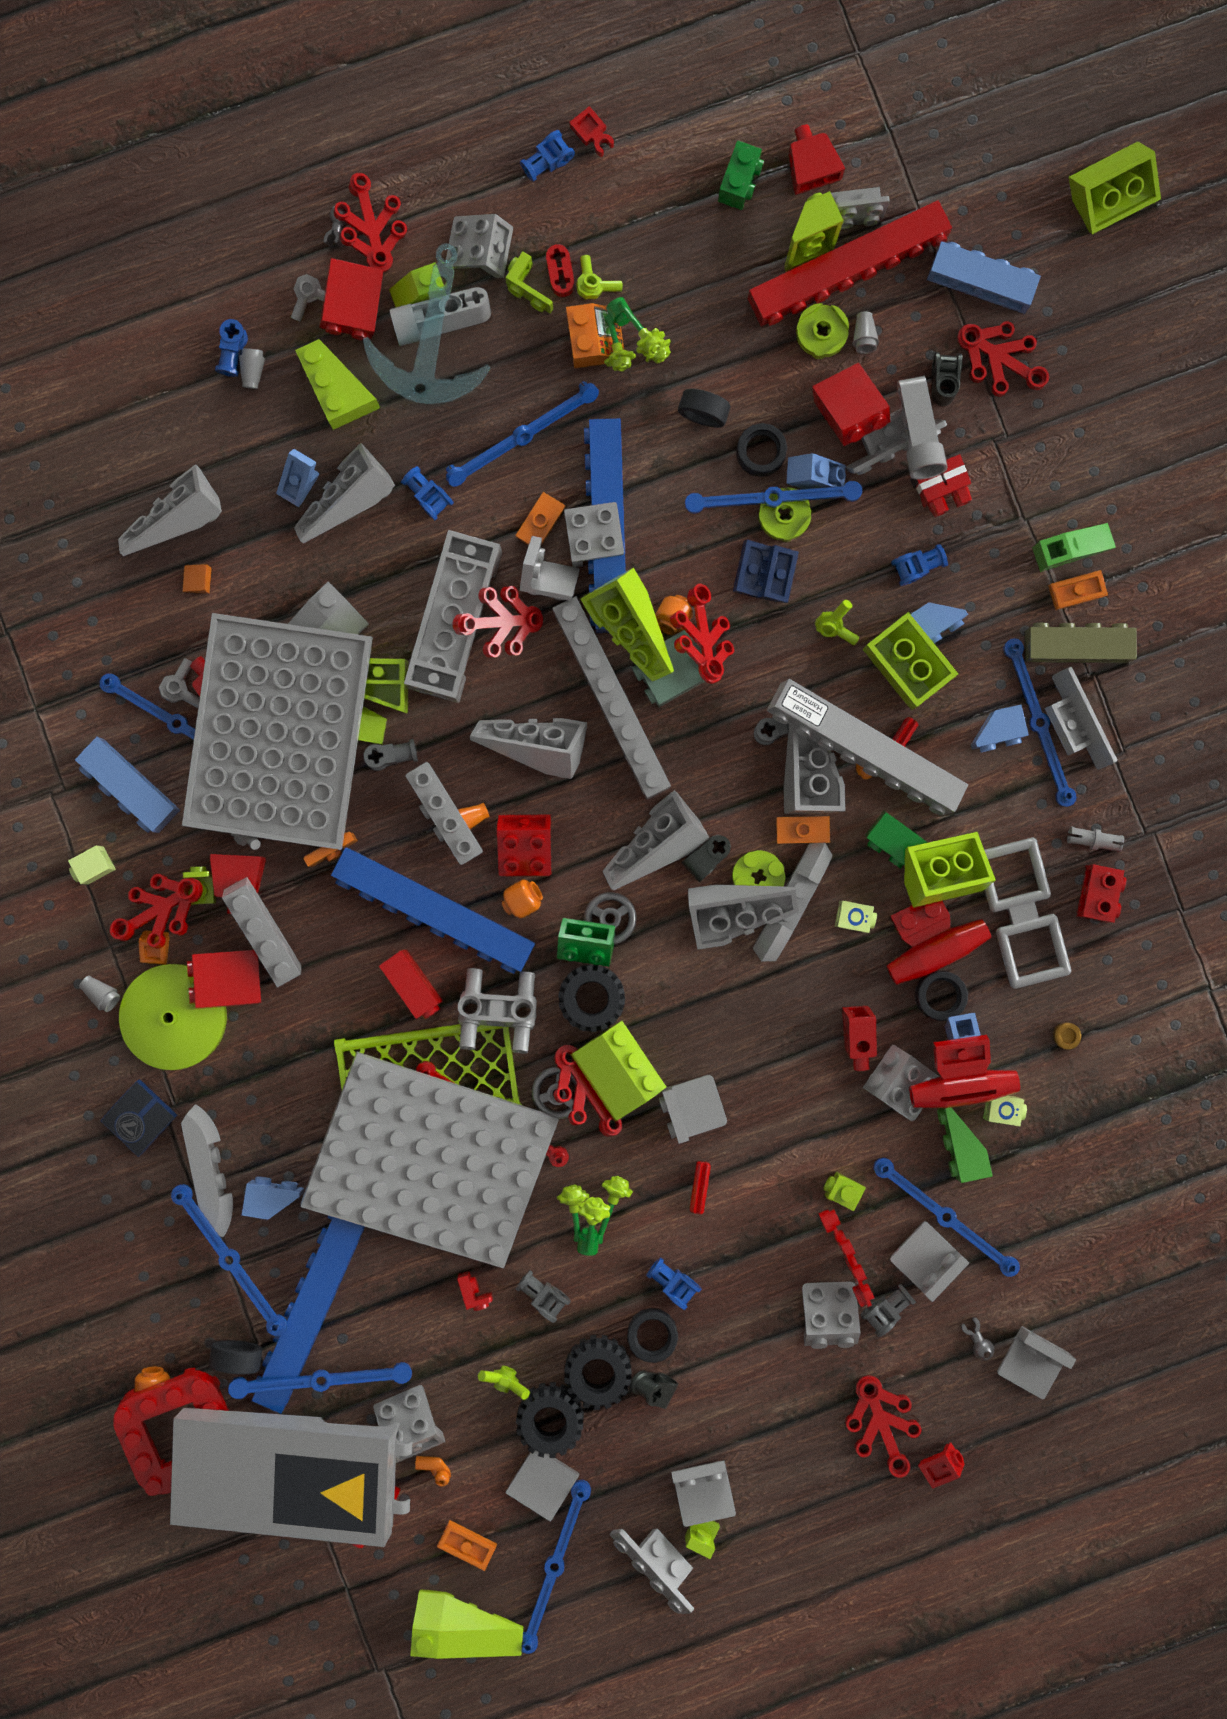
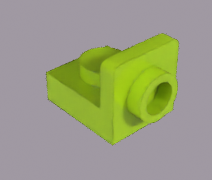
[183,867,216,905]
[823,1172,866,1211]
[685,1521,720,1559]

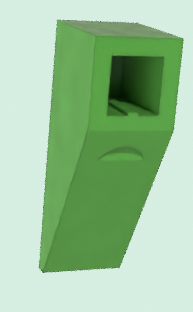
[1032,523,1116,572]
[937,1108,992,1183]

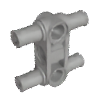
[458,968,537,1054]

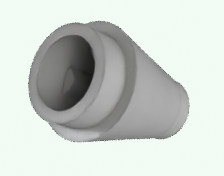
[853,311,879,354]
[239,348,265,389]
[79,976,120,1012]

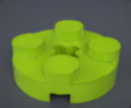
[796,303,849,359]
[758,487,811,542]
[732,850,785,887]

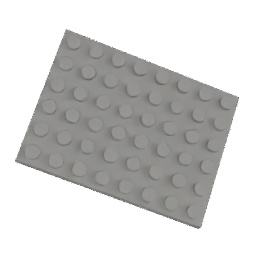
[182,613,373,850]
[300,1052,559,1268]

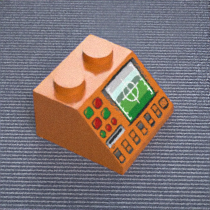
[566,303,624,368]

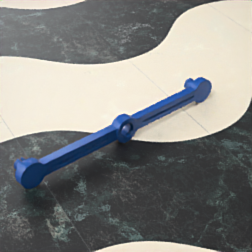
[446,382,599,487]
[685,481,862,514]
[1003,638,1077,807]
[100,674,196,740]
[873,1157,1020,1277]
[171,1184,287,1336]
[228,1362,412,1399]
[522,1479,591,1654]

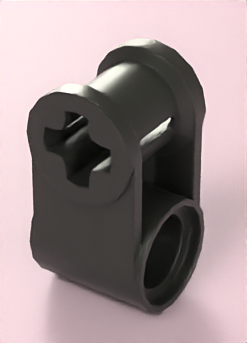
[932,352,962,406]
[682,835,731,882]
[629,1370,678,1409]

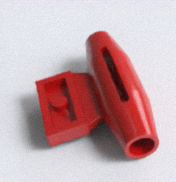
[886,901,991,985]
[909,1035,1020,1108]

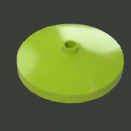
[119,964,227,1070]

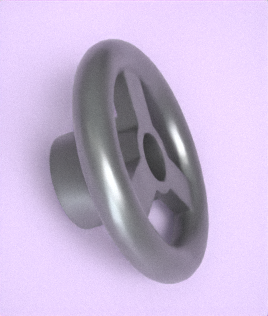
[584,892,637,944]
[532,1066,576,1119]

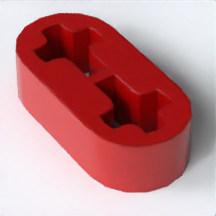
[546,244,574,297]

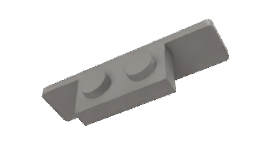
[846,409,947,475]
[1045,667,1117,770]
[406,762,483,865]
[610,1528,694,1614]

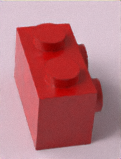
[1076,864,1126,923]

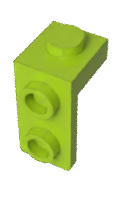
[506,251,553,314]

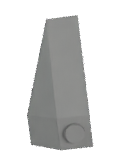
[294,443,395,543]
[118,464,222,556]
[288,582,369,635]
[470,718,587,779]
[784,724,845,814]
[603,790,709,890]
[688,885,799,949]

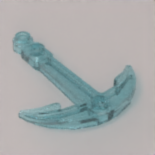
[363,243,491,404]

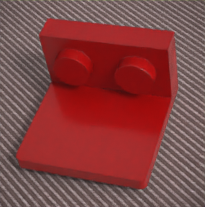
[497,814,551,876]

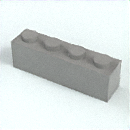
[222,877,301,987]

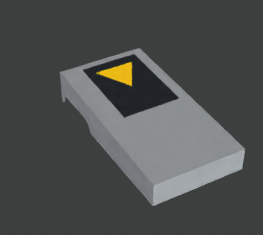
[170,1408,413,1547]

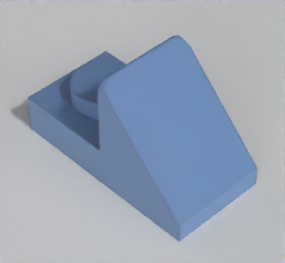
[276,449,319,507]

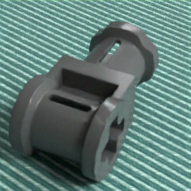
[754,718,789,745]
[364,739,418,771]
[515,1270,571,1323]
[860,1284,916,1337]

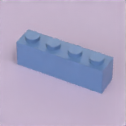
[927,241,1041,314]
[75,737,180,833]

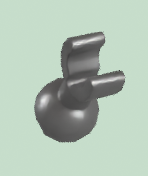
[324,206,347,247]
[960,1317,994,1360]

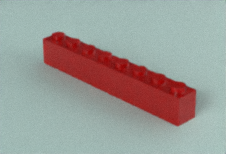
[748,200,952,327]

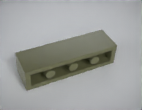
[1025,623,1137,663]

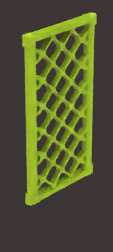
[334,1024,522,1105]

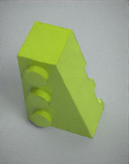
[295,339,380,430]
[364,658,409,714]

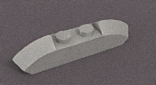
[753,843,832,961]
[181,1104,233,1237]

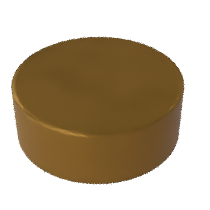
[1053,1022,1081,1049]

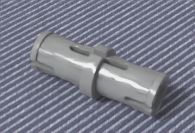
[1067,826,1124,852]

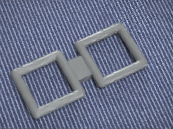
[984,837,1071,989]

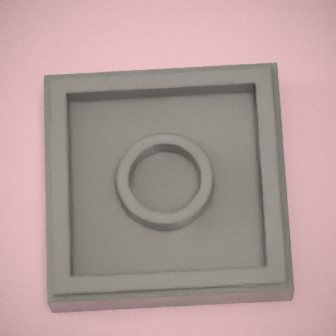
[506,1450,579,1522]

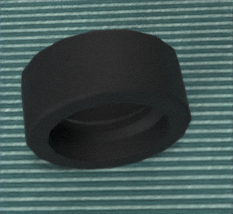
[678,388,731,428]
[736,423,787,477]
[915,971,968,1021]
[627,1308,678,1363]
[209,1340,262,1374]

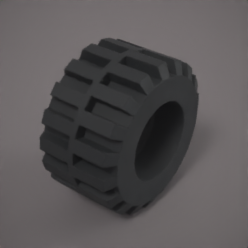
[558,964,625,1032]
[564,1335,632,1410]
[516,1382,584,1458]

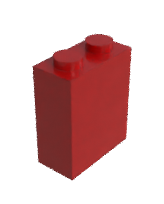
[319,258,383,340]
[812,363,891,446]
[187,950,261,1009]
[379,950,443,1019]

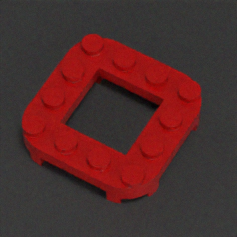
[113,1367,229,1496]

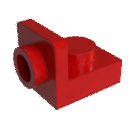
[457,1271,493,1311]
[918,1442,964,1489]

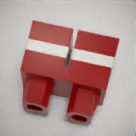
[910,454,972,518]

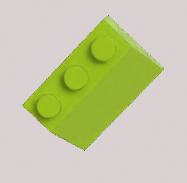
[1069,142,1161,234]
[784,191,844,272]
[863,612,958,711]
[904,832,996,907]
[571,1021,666,1121]

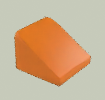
[183,564,212,594]
[139,930,169,965]

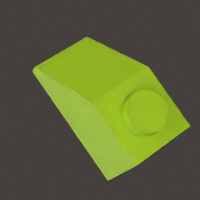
[389,262,446,307]

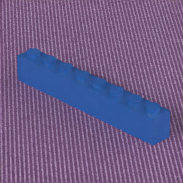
[584,418,626,634]
[331,847,536,974]
[252,1215,365,1414]

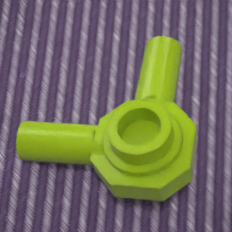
[576,255,622,299]
[815,600,859,645]
[478,1366,530,1400]

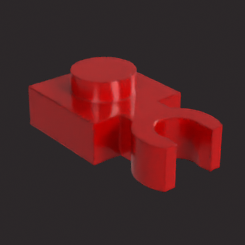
[569,106,614,157]

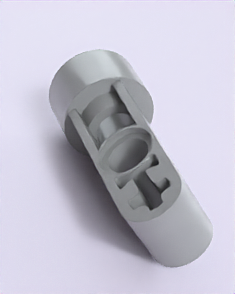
[389,287,491,346]
[897,376,948,479]

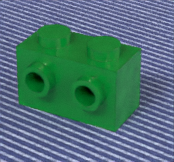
[718,140,764,210]
[865,810,928,869]
[557,918,615,967]

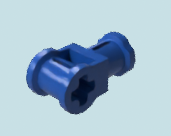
[520,130,575,182]
[215,319,248,377]
[401,466,454,521]
[891,544,948,586]
[646,1257,702,1310]

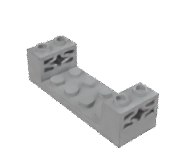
[404,530,502,703]

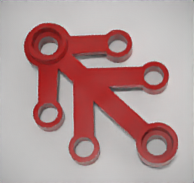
[333,173,407,273]
[957,321,1049,397]
[670,584,734,684]
[452,586,543,658]
[110,874,203,949]
[554,1045,622,1137]
[818,1209,875,1308]
[845,1375,922,1478]

